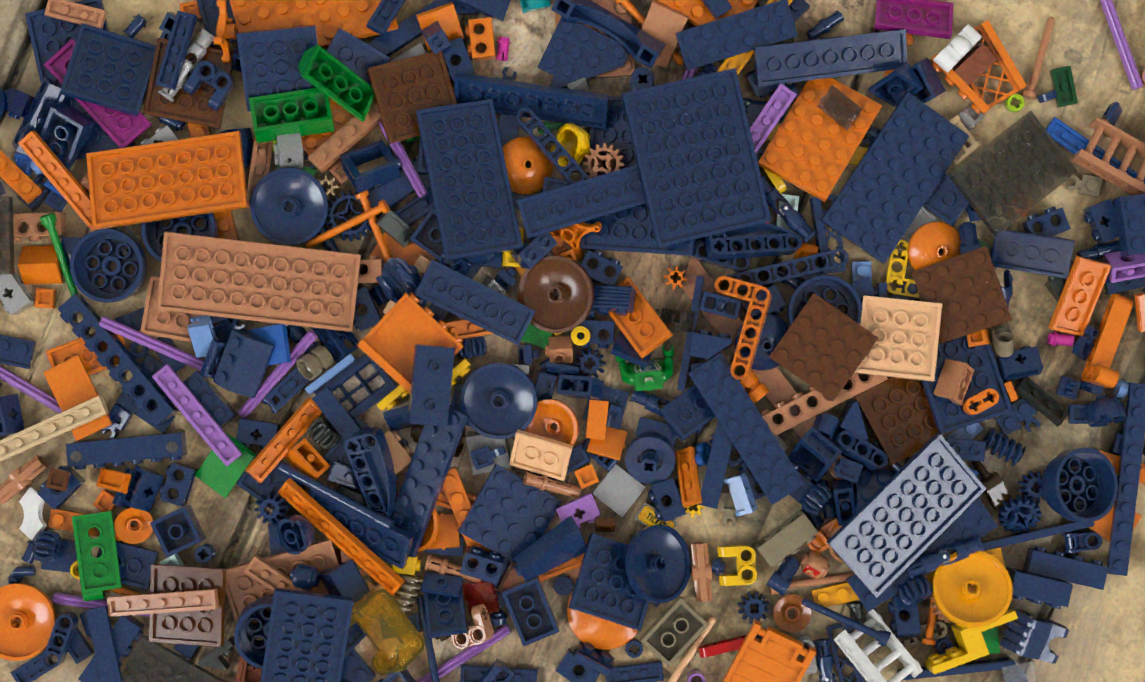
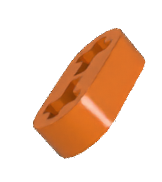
[963,388,999,415]

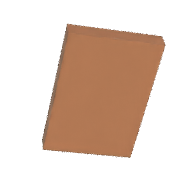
[641,0,689,69]

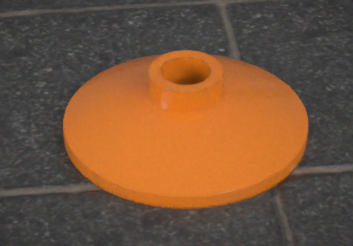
[114,507,153,544]

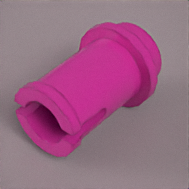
[496,37,511,61]
[1047,331,1074,347]

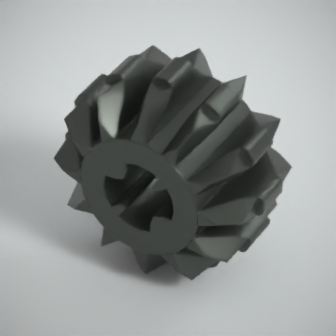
[308,417,341,450]

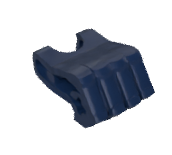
[1000,609,1069,664]

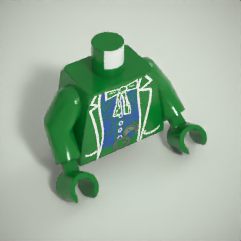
[615,344,675,391]

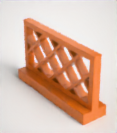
[946,20,1027,108]

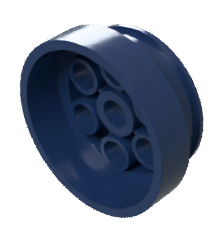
[141,212,218,262]
[70,229,147,303]
[787,275,862,326]
[1042,448,1118,522]
[234,595,274,669]

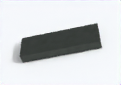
[1014,377,1068,427]

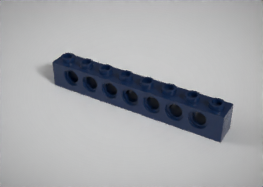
[58,294,179,426]

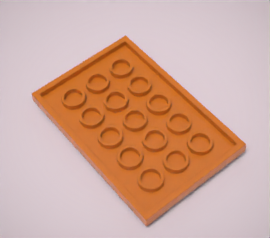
[758,78,883,202]

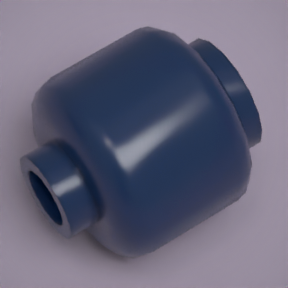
[290,563,320,591]

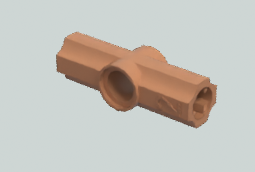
[0,455,48,504]
[691,542,713,602]

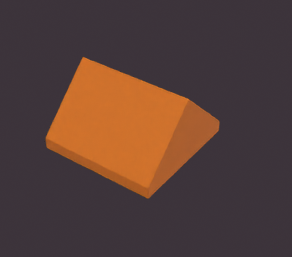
[17,245,63,285]

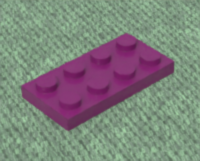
[874,0,954,39]

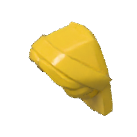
[549,123,591,167]

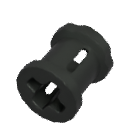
[847,601,866,623]

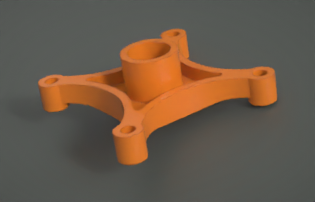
[214,0,237,63]
[549,222,602,259]

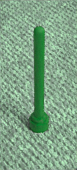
[39,213,79,296]

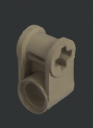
[988,322,1014,357]

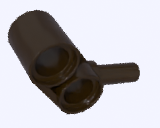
[972,461,1011,510]

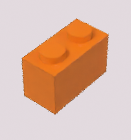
[284,438,330,480]

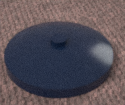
[250,168,329,245]
[460,362,538,439]
[625,525,691,603]

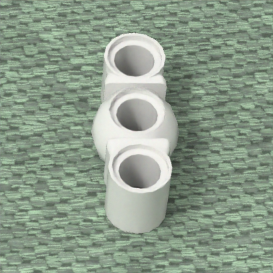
[934,24,982,73]

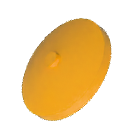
[932,551,1013,628]

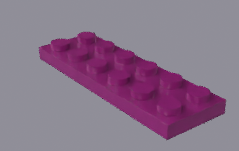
[44,39,152,148]

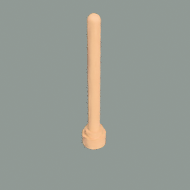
[668,616,716,682]

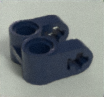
[183,61,235,111]

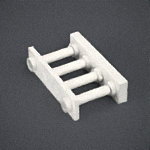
[834,609,923,682]

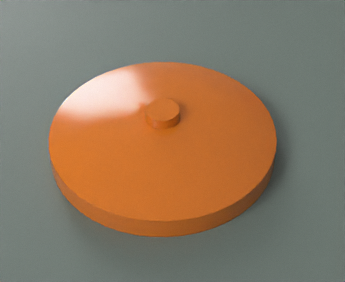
[0,583,57,661]
[567,591,638,650]

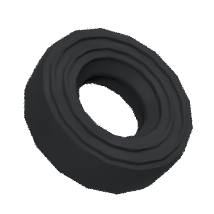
[337,485,367,506]

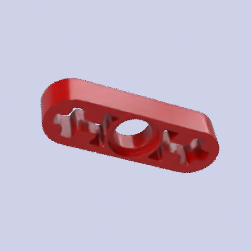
[698,635,746,658]

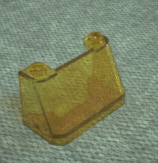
[349,589,425,676]

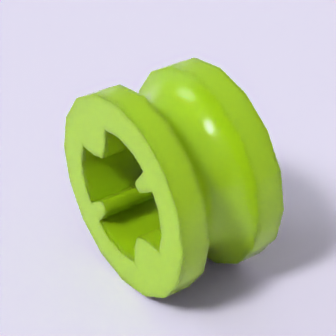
[1005,94,1025,112]

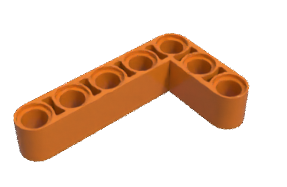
[715,276,772,380]
[1081,293,1134,388]

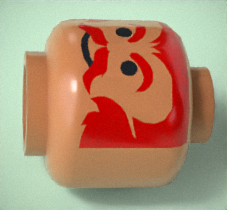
[800,551,830,579]

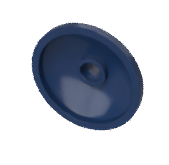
[735,314,789,371]

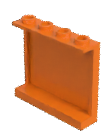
[357,293,464,394]

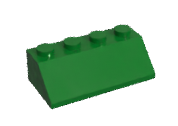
[298,45,375,122]
[249,88,334,143]

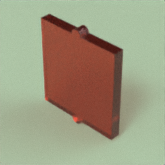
[462,581,500,615]

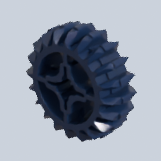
[326,189,376,242]

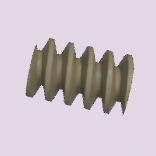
[389,574,424,616]

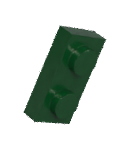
[1050,66,1078,108]

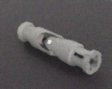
[158,29,214,102]

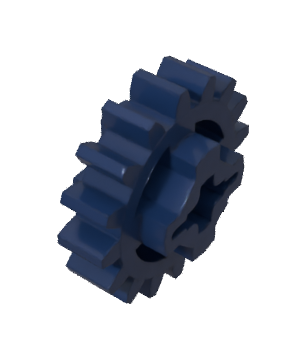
[998,495,1042,533]

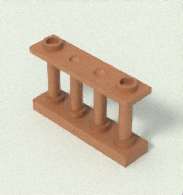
[1071,117,1145,195]

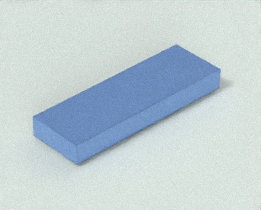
[305,354,357,394]

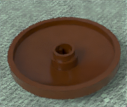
[518,255,594,333]

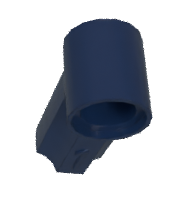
[959,222,981,254]
[766,555,801,596]

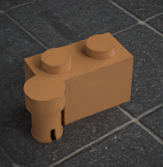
[374,428,413,477]

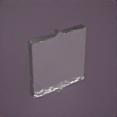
[1002,661,1037,682]

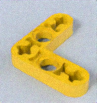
[885,239,921,300]

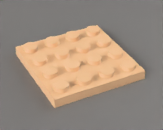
[855,296,942,382]

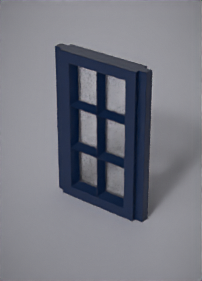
[314,353,397,420]

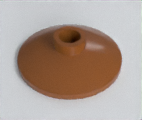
[773,594,812,633]

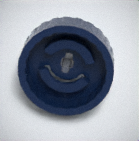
[625,432,676,484]

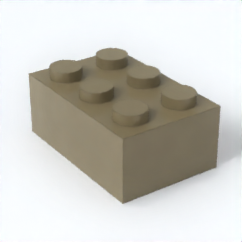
[753,510,818,567]
[640,595,709,667]

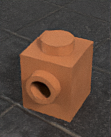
[545,336,573,364]

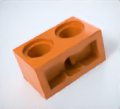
[465,17,496,61]

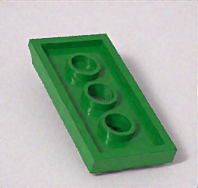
[72,511,122,602]

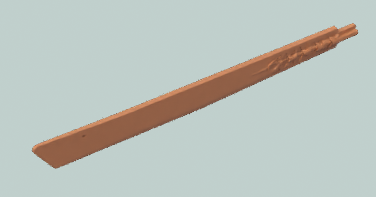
[682,258,855,496]

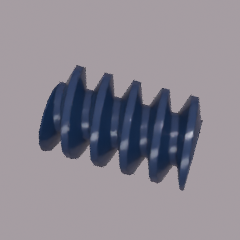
[629,67,655,91]
[982,428,1026,466]

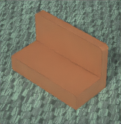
[934,359,974,405]

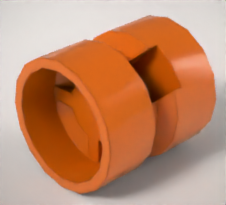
[739,370,769,404]

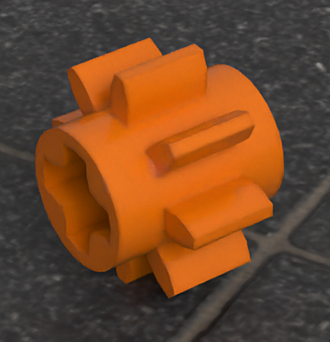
[663,266,687,290]

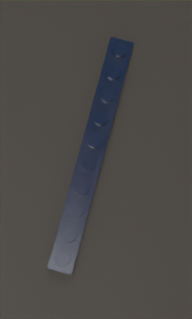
[1106,382,1145,576]

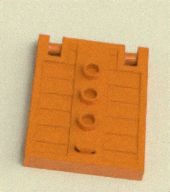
[721,620,816,682]

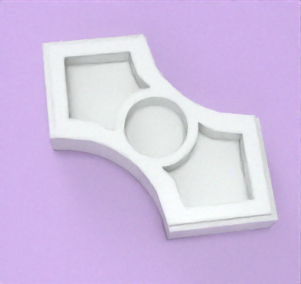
[19,487,47,541]

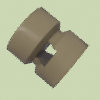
[296,345,333,380]

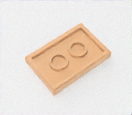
[509,429,573,481]

